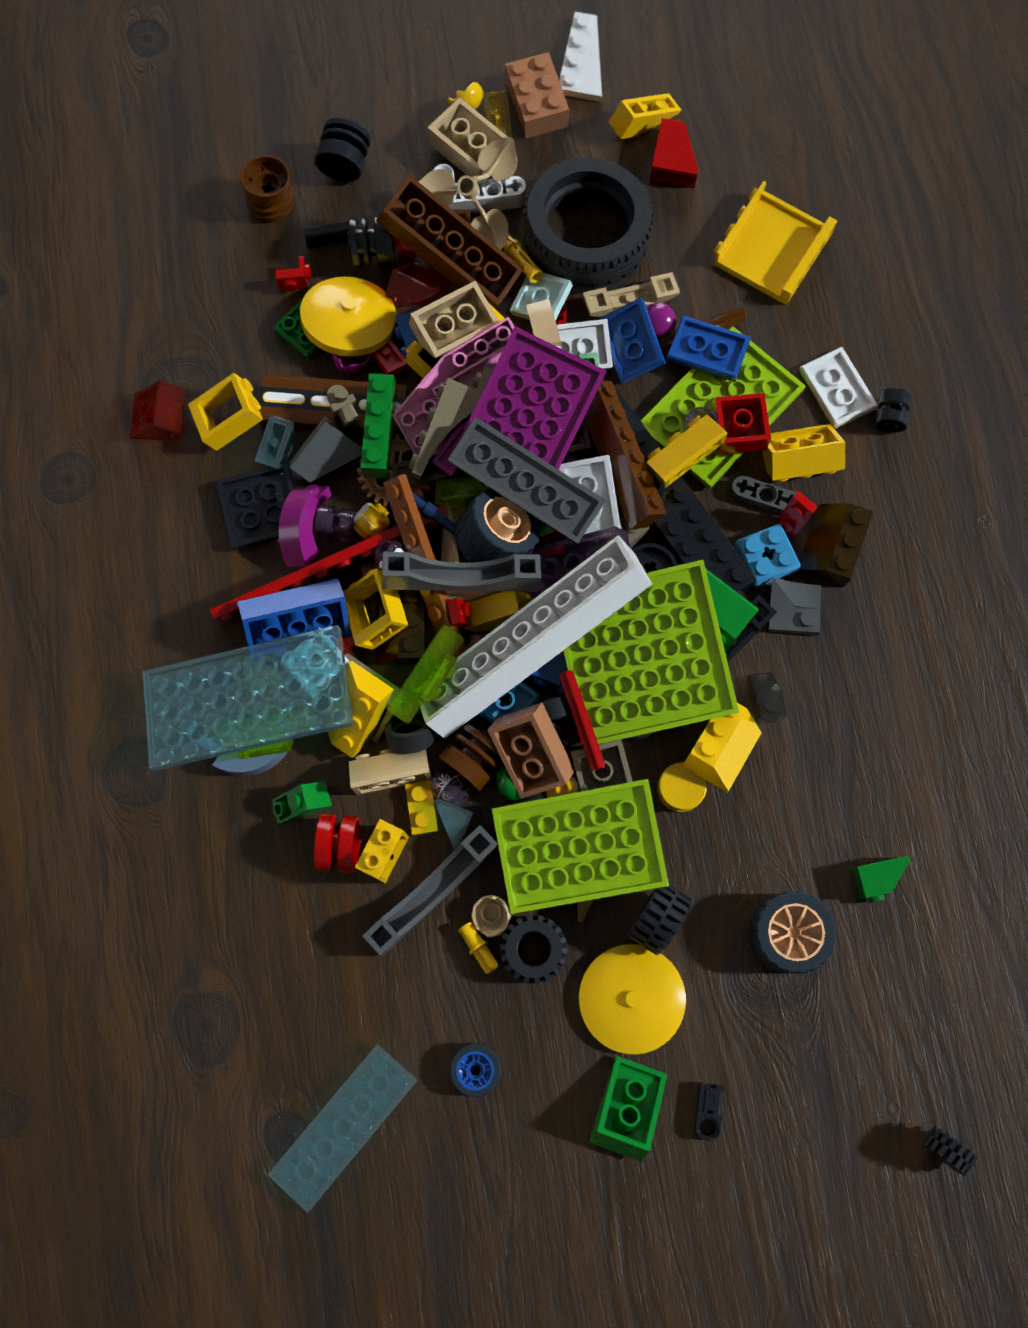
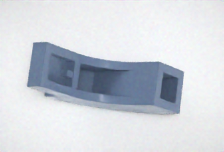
[197,726,293,776]

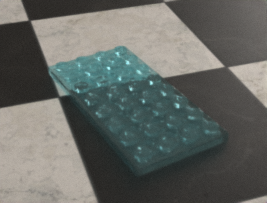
[142,625,354,771]

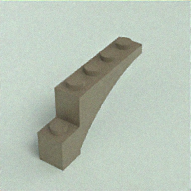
[409,366,494,479]

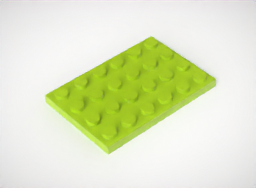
[641,326,806,490]
[492,779,669,914]

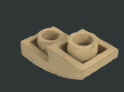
[526,299,561,346]

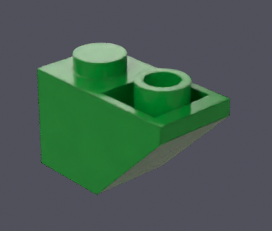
[272,781,332,825]

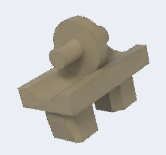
[327,385,358,427]

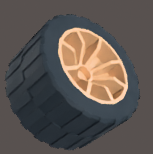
[454,488,540,563]
[749,891,837,974]

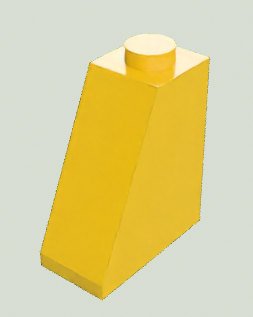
[464,591,535,633]

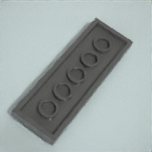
[448,417,606,545]

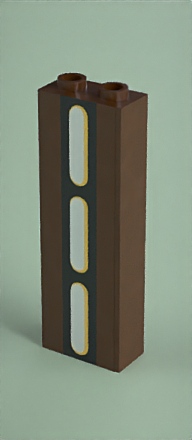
[259,374,410,439]

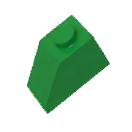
[851,856,910,903]

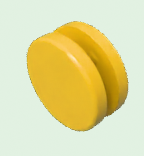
[657,762,707,812]

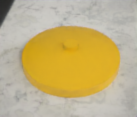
[300,277,396,357]
[579,944,686,1054]

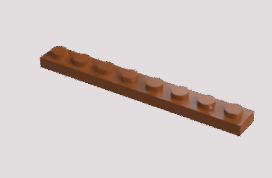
[383,474,467,666]

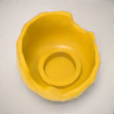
[447,82,483,110]

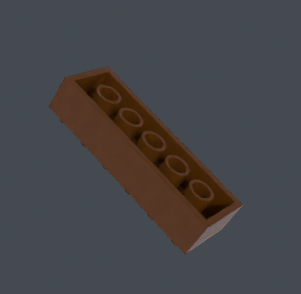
[376,174,523,309]

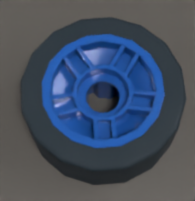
[450,1043,501,1097]

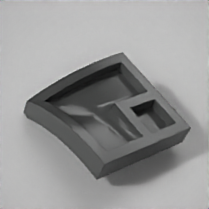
[768,578,821,636]

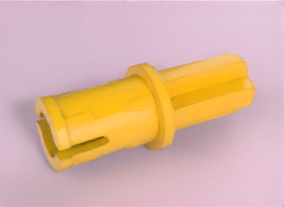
[458,922,498,974]

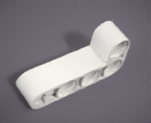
[434,164,526,213]

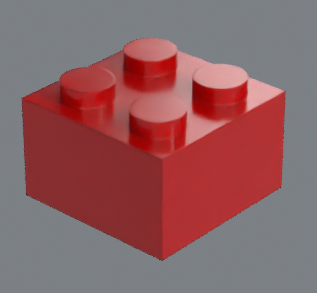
[711,393,771,455]

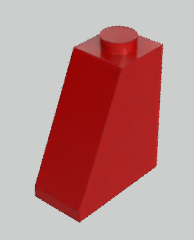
[650,118,699,188]

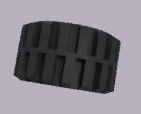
[629,884,692,955]
[500,915,567,984]

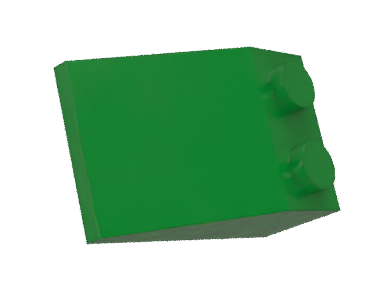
[589,1056,667,1162]

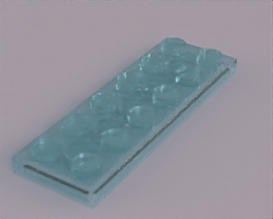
[267,1044,418,1213]

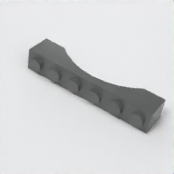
[382,552,541,592]
[362,825,499,956]

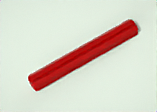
[559,670,605,771]

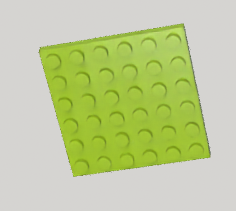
[563,560,739,744]

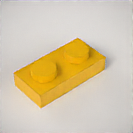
[405,780,438,836]

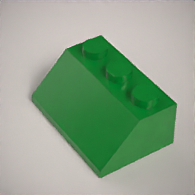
[706,569,759,652]

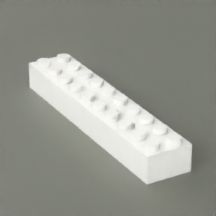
[415,535,652,739]

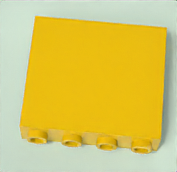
[713,181,837,305]

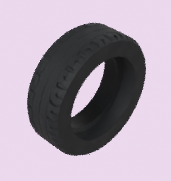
[523,158,654,288]

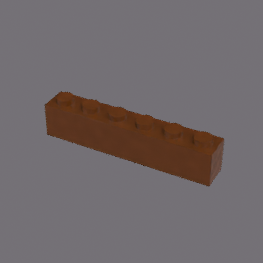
[584,381,667,529]

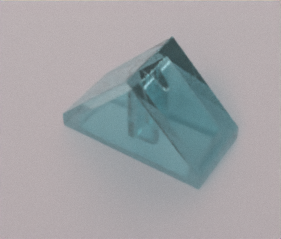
[254,415,294,469]
[434,798,474,850]

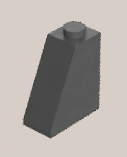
[289,416,363,482]

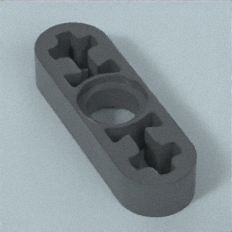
[731,476,796,514]

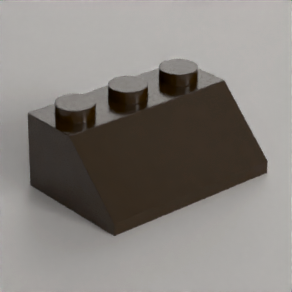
[798,503,874,587]
[376,590,426,665]

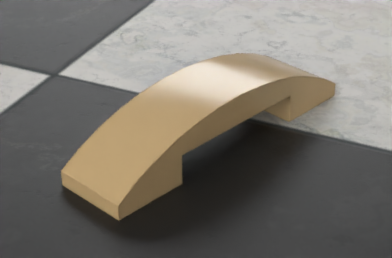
[583,272,680,317]

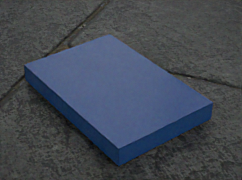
[599,298,665,384]
[667,316,751,382]

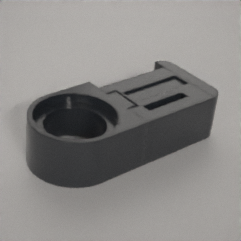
[694,1082,725,1141]

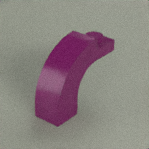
[279,484,332,567]

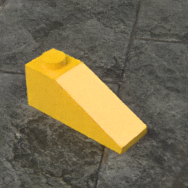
[609,93,681,139]

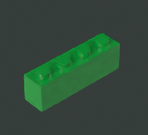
[361,374,397,479]

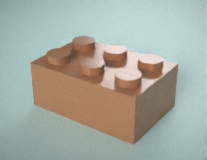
[505,52,569,139]
[488,703,575,798]

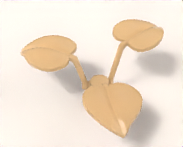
[418,137,517,250]

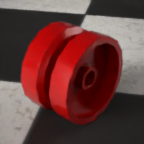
[314,813,361,874]

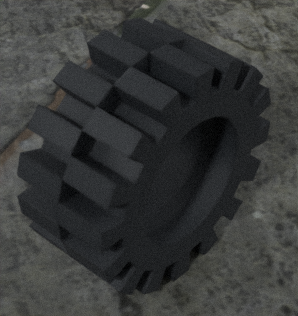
[921,1125,977,1177]

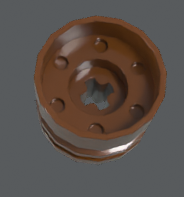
[241,155,294,221]
[438,724,503,792]

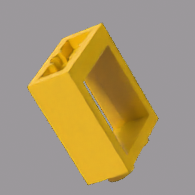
[188,373,263,451]
[343,568,408,650]
[355,819,409,884]

